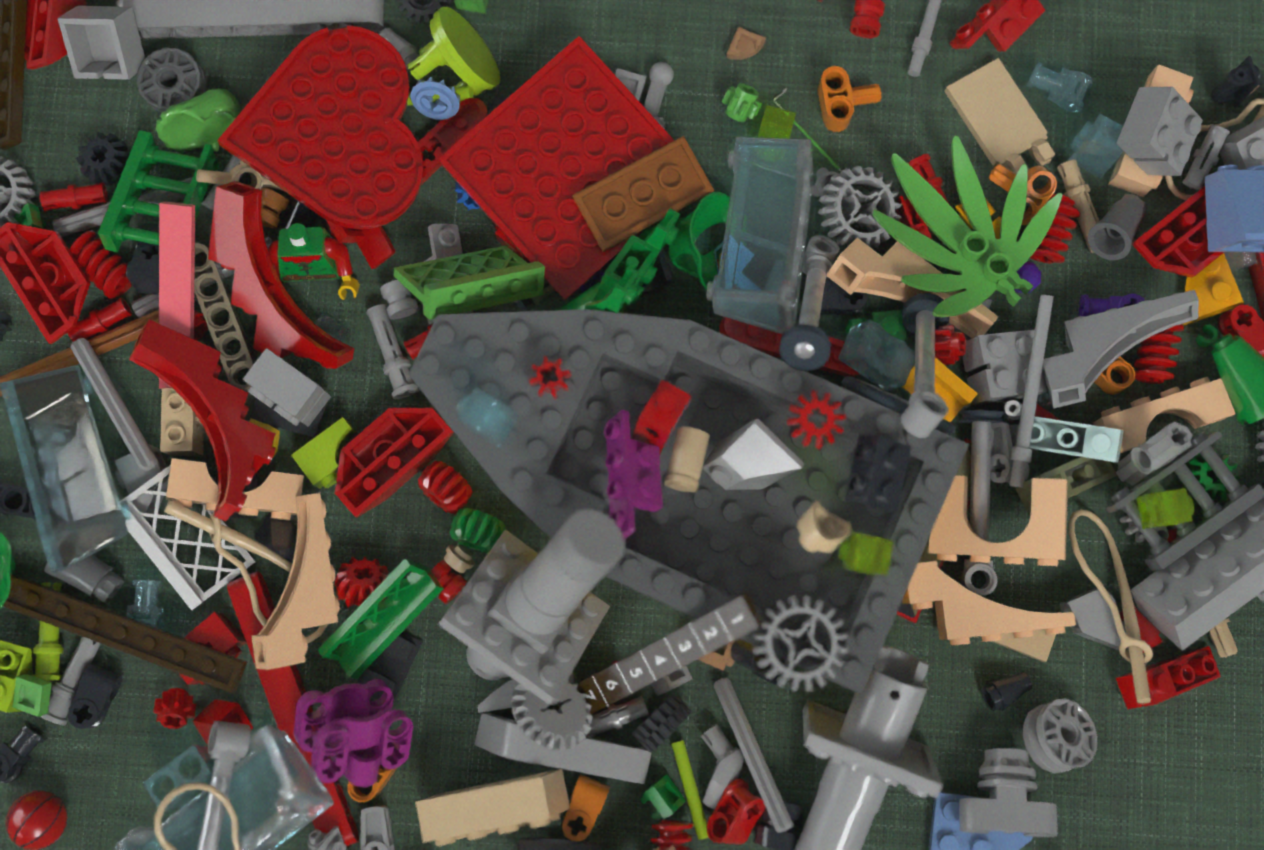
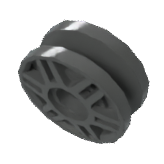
[137,48,208,114]

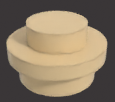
[444,544,475,573]

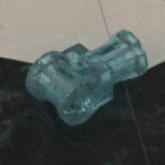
[1026,61,1094,112]
[126,580,164,630]

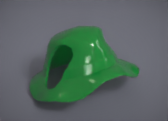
[668,192,747,297]

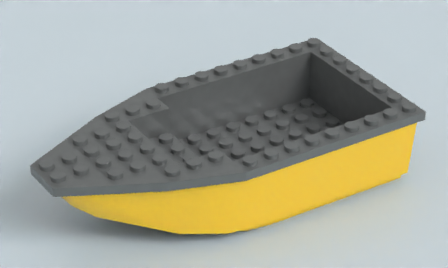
[409,310,969,694]

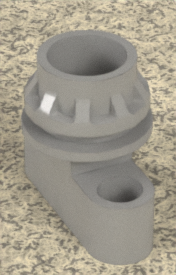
[959,748,1058,837]

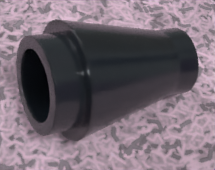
[981,672,1033,711]

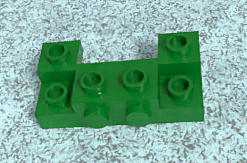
[584,208,680,313]

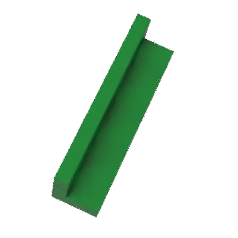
[318,558,444,679]

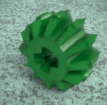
[1183,449,1241,502]
[450,508,506,554]

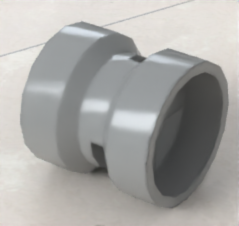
[380,280,419,320]

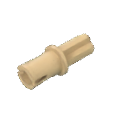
[1209,618,1238,658]

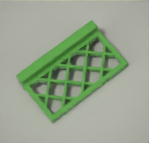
[394,246,545,320]

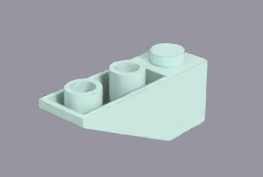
[1029,417,1124,462]

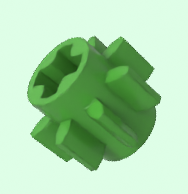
[722,83,762,122]

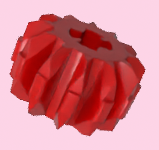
[787,390,846,449]
[418,461,472,514]
[335,556,388,608]

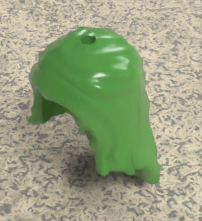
[155,88,241,153]

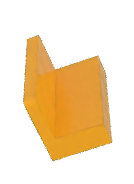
[900,358,978,422]

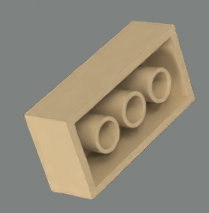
[416,769,570,846]

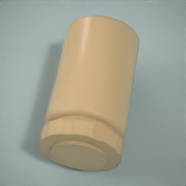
[664,427,710,492]

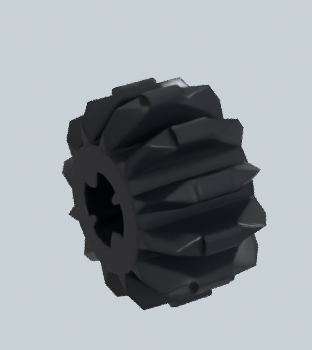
[76,132,130,186]

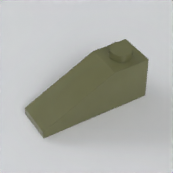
[1015,457,1117,515]

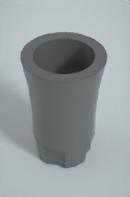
[1088,194,1147,260]
[45,536,125,604]

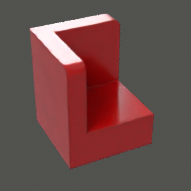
[192,699,253,745]

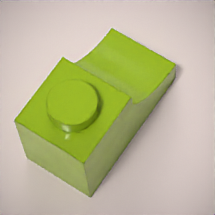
[291,417,356,489]

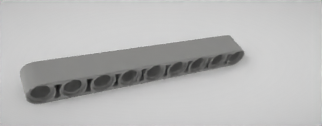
[115,0,384,39]

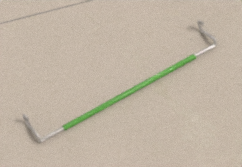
[774,88,842,171]

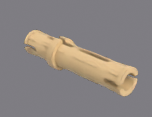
[1057,159,1099,253]

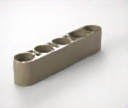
[194,243,256,392]

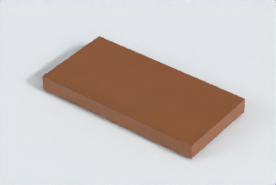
[572,136,714,252]

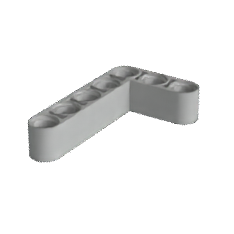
[474,712,652,784]

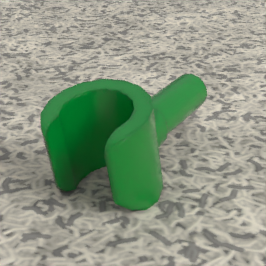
[1196,325,1218,348]

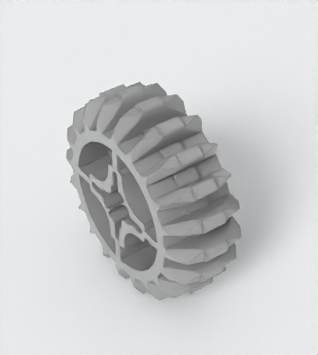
[0,156,37,227]
[818,166,902,249]
[753,596,848,691]

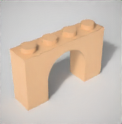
[929,476,1068,566]

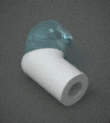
[995,400,1023,425]

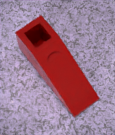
[1116,646,1221,709]

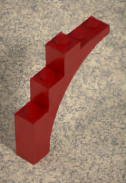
[208,181,355,369]
[129,319,276,521]

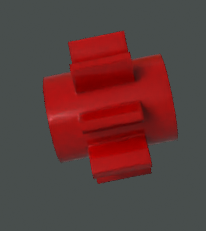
[935,325,966,365]
[529,356,571,400]
[153,688,196,729]

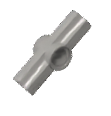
[1116,422,1193,486]

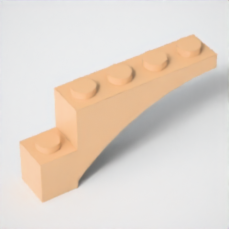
[826,237,998,338]
[252,493,340,670]
[902,561,1076,645]

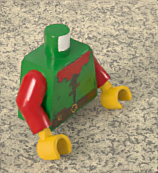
[268,223,360,300]

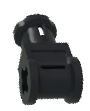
[0,720,47,783]

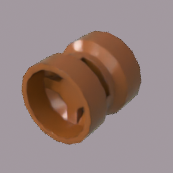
[261,187,290,229]

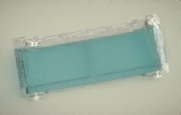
[707,137,814,334]
[116,725,334,850]

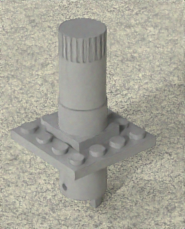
[439,509,625,705]
[795,646,942,850]

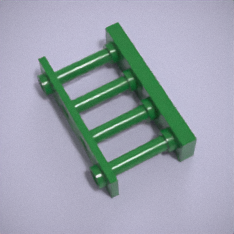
[98,130,219,252]

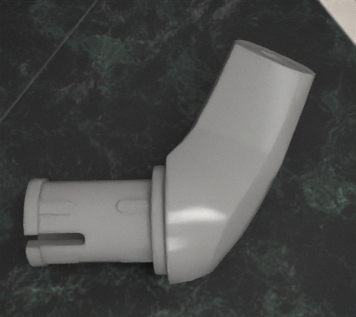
[701,724,744,809]

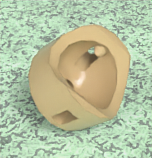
[798,500,851,553]

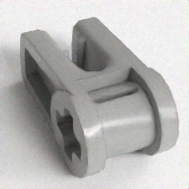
[990,422,1029,484]
[361,805,395,850]

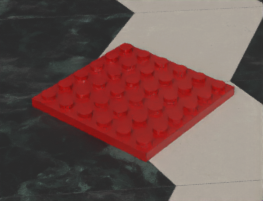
[438,36,675,301]

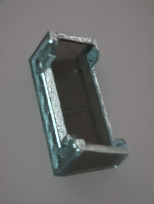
[0,365,132,574]

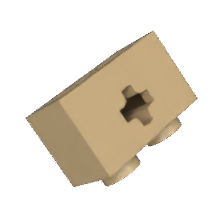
[160,388,204,456]

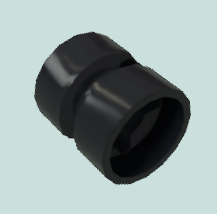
[753,799,804,850]

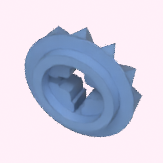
[411,77,460,120]

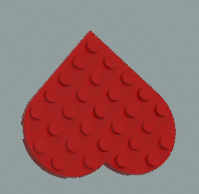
[218,26,423,229]

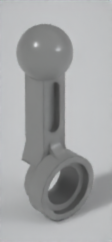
[644,62,674,129]

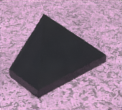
[254,512,297,561]

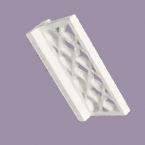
[110,465,255,610]

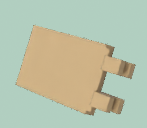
[945,58,1055,174]

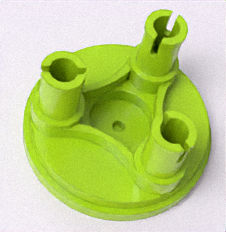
[408,6,500,103]

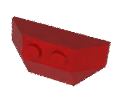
[25,0,86,70]
[1132,186,1224,278]
[0,222,90,344]
[335,408,454,518]

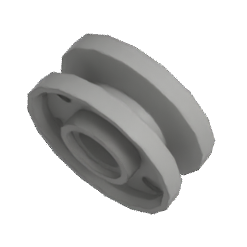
[1023,699,1097,774]

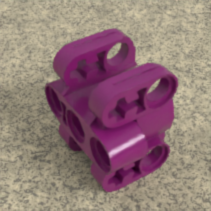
[294,679,413,787]

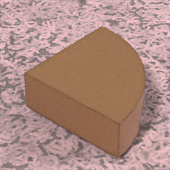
[726,27,766,60]

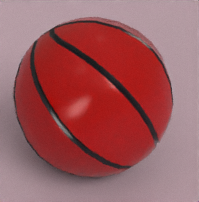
[5,790,68,850]

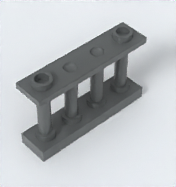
[1105,431,1264,571]

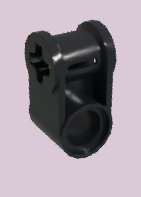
[820,278,868,316]
[731,638,786,686]
[68,664,123,729]

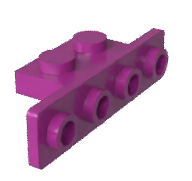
[604,410,663,539]

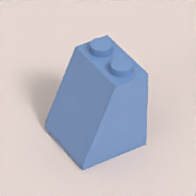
[1205,165,1264,253]

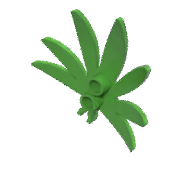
[872,136,1063,317]

